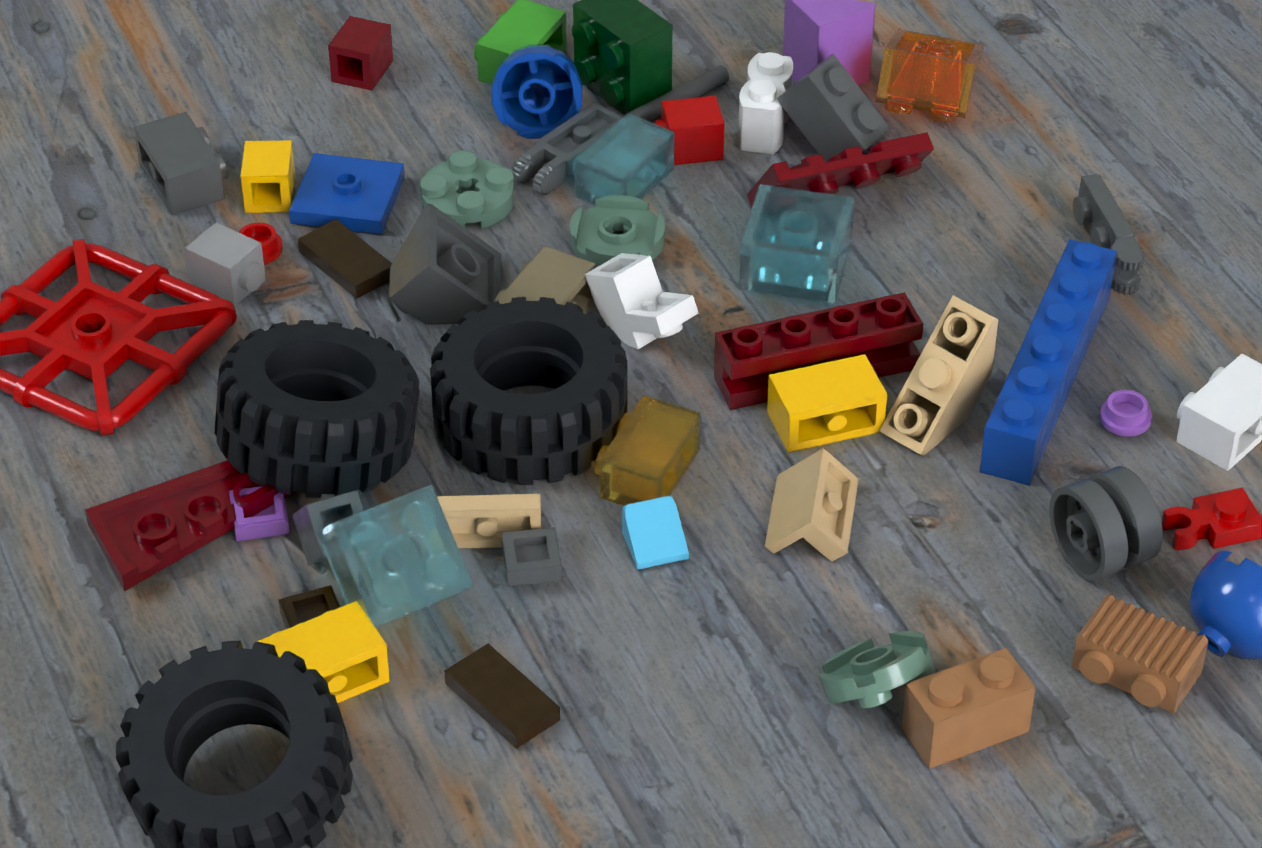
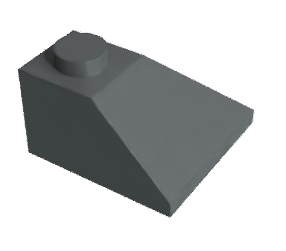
[389,203,502,325]

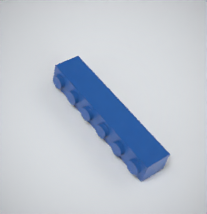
[980,239,1117,486]

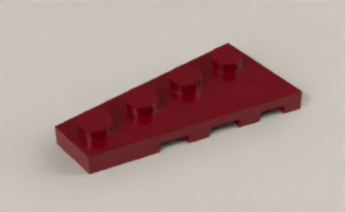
[747,132,934,213]
[85,460,297,591]

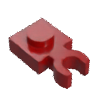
[1161,487,1262,550]

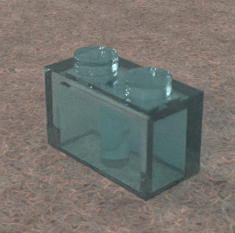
[573,113,675,205]

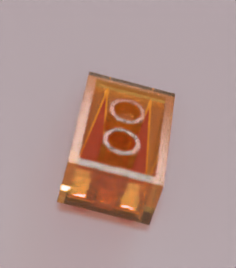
[875,29,984,123]

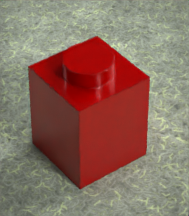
[654,96,725,166]

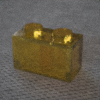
[595,395,701,506]

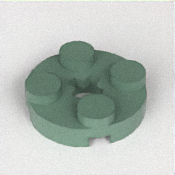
[420,150,514,229]
[570,195,665,267]
[819,631,936,708]

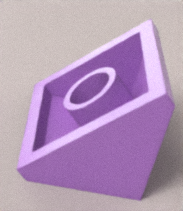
[783,0,876,85]

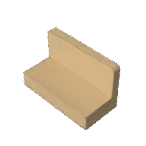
[765,448,858,562]
[432,494,542,549]

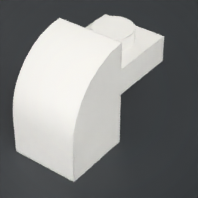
[585,253,699,349]

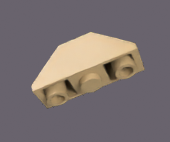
[879,295,998,456]

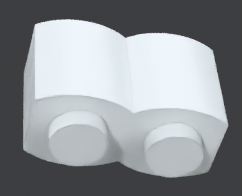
[738,52,793,155]

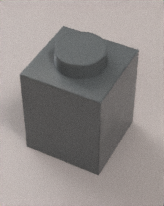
[293,490,373,566]

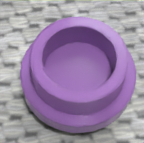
[1099,390,1152,437]

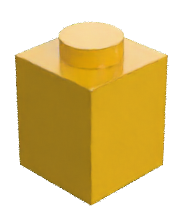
[240,140,296,213]

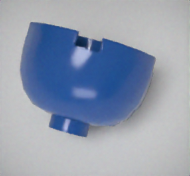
[492,45,582,139]
[1189,550,1262,660]

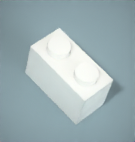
[1176,354,1262,471]

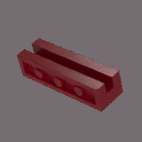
[714,292,923,410]

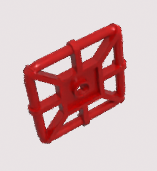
[0,239,237,436]

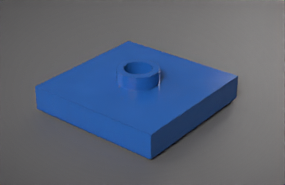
[289,153,405,234]

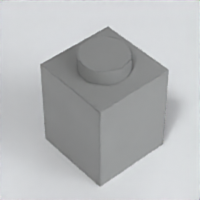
[185,222,266,306]

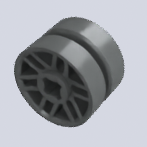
[1049,466,1163,581]

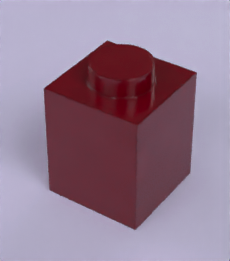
[328,16,393,91]

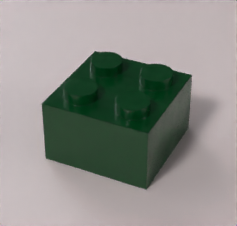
[572,0,673,115]

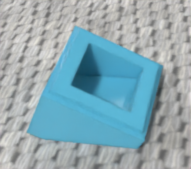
[622,496,689,570]

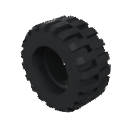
[430,297,628,485]
[214,320,420,498]
[116,640,353,848]

